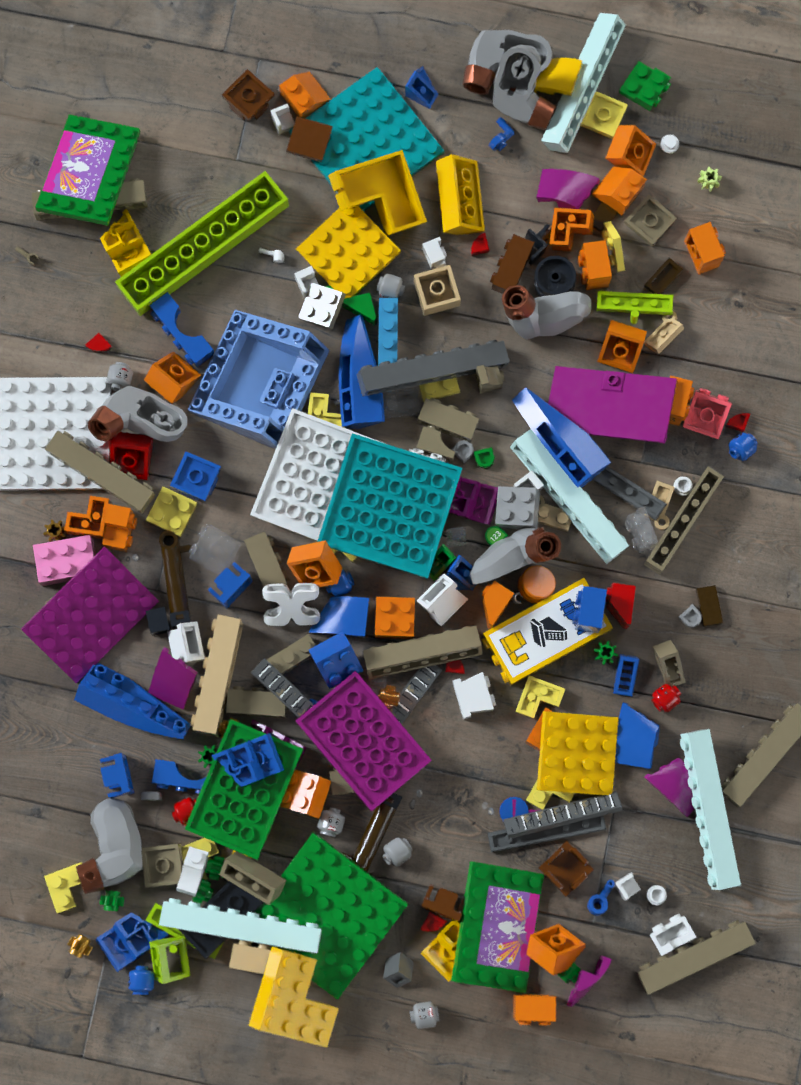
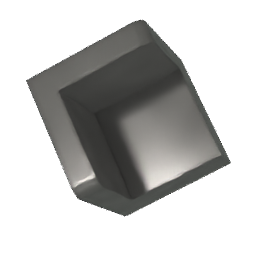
[384,952,413,988]

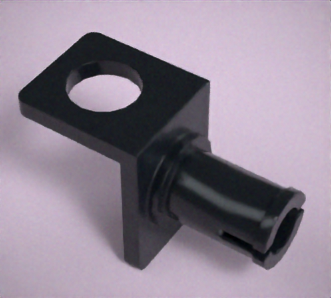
[525,224,552,265]

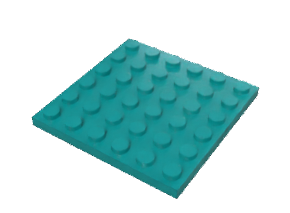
[289,67,444,211]
[317,433,462,579]

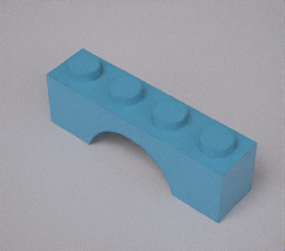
[378,298,398,366]

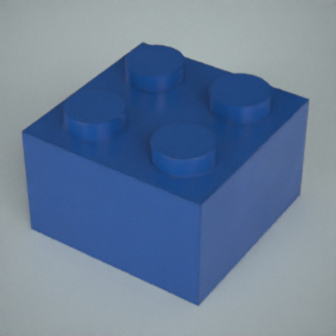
[572,586,607,633]
[309,631,364,689]

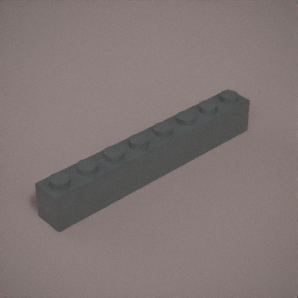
[357,340,510,397]

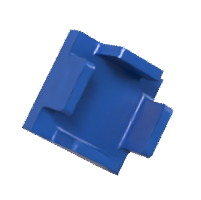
[170,451,221,502]
[208,562,253,609]
[100,753,135,798]

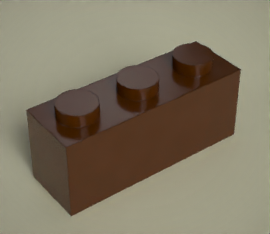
[490,234,534,294]

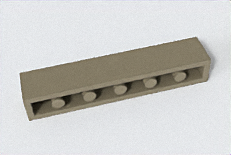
[32,178,148,220]
[45,431,155,514]
[644,467,724,575]
[363,626,482,679]
[721,703,801,808]
[636,920,756,995]

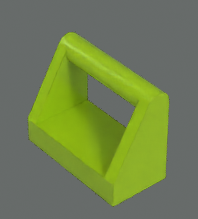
[149,936,190,984]

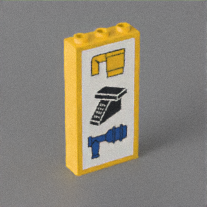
[481,578,613,686]

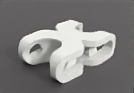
[262,583,320,626]

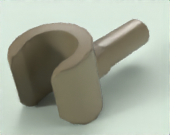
[15,246,39,266]

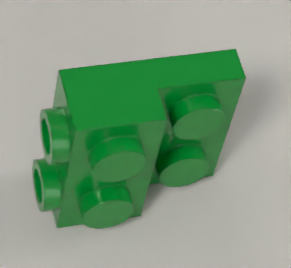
[619,61,672,112]

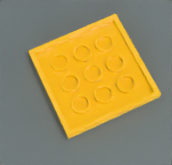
[296,206,401,299]
[537,711,619,795]

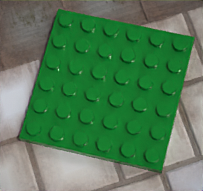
[254,832,409,1000]

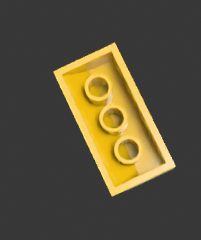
[436,154,485,235]

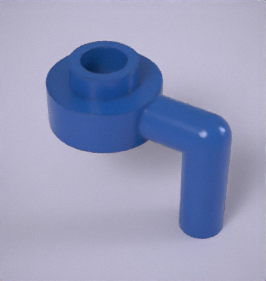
[489,117,515,151]
[587,880,615,916]

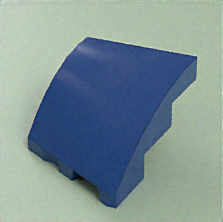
[309,596,369,637]
[615,702,660,769]
[212,733,284,787]
[95,912,169,973]

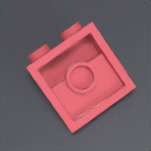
[683,388,732,440]

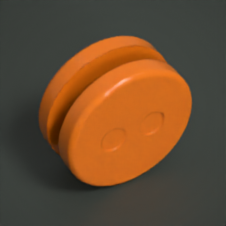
[518,565,556,604]

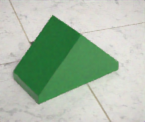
[342,293,376,326]
[429,544,456,581]

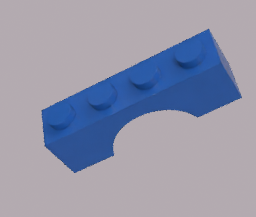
[150,292,214,368]
[152,759,207,794]

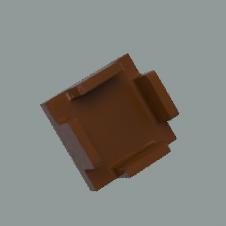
[222,69,275,121]
[538,841,594,897]
[421,884,464,922]

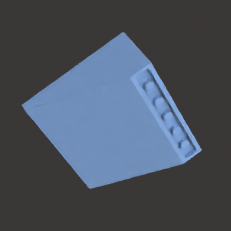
[188,310,330,449]

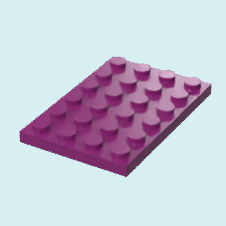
[21,547,159,683]
[295,671,432,812]

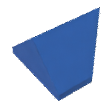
[405,66,439,109]
[446,555,477,591]

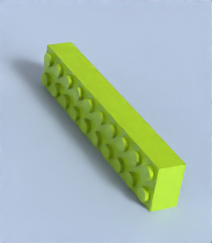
[115,171,289,317]

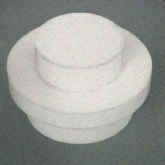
[660,135,679,153]
[673,477,693,496]
[647,885,667,905]

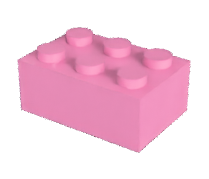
[33,535,96,586]

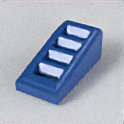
[613,654,639,697]

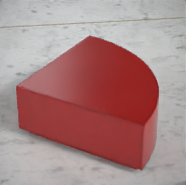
[471,233,490,256]
[85,333,112,352]
[726,413,750,432]
[445,660,465,674]
[420,912,447,932]

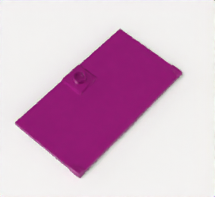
[548,366,677,444]

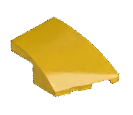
[534,58,582,96]
[100,209,152,277]
[421,920,460,982]

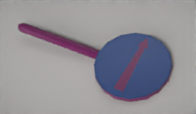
[499,797,539,820]

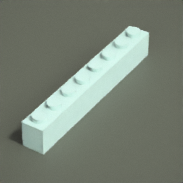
[542,13,626,153]
[510,429,629,564]
[680,729,741,890]
[159,898,322,953]

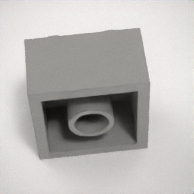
[495,486,540,529]

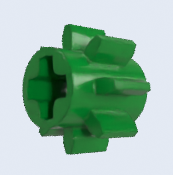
[593,641,618,665]
[198,745,217,769]
[205,856,225,881]
[192,879,214,905]
[99,890,125,911]
[557,962,581,984]

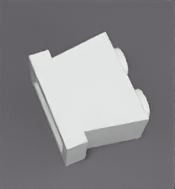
[417,574,468,626]
[167,622,205,667]
[452,672,496,720]

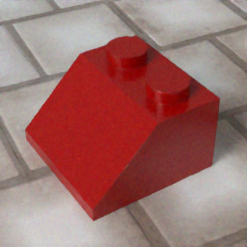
[110,432,153,480]
[605,583,636,629]

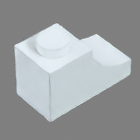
[176,847,209,896]

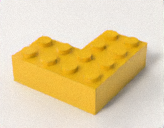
[328,150,427,236]
[249,947,339,1047]

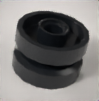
[534,256,576,297]

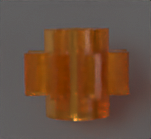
[378,685,400,710]

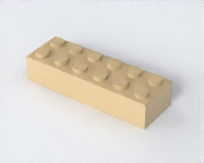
[190,615,244,737]

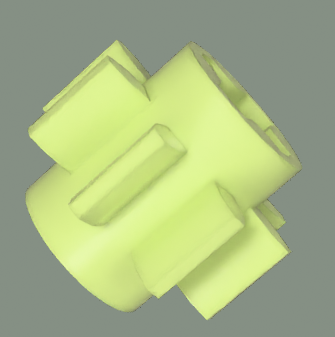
[698,167,722,192]

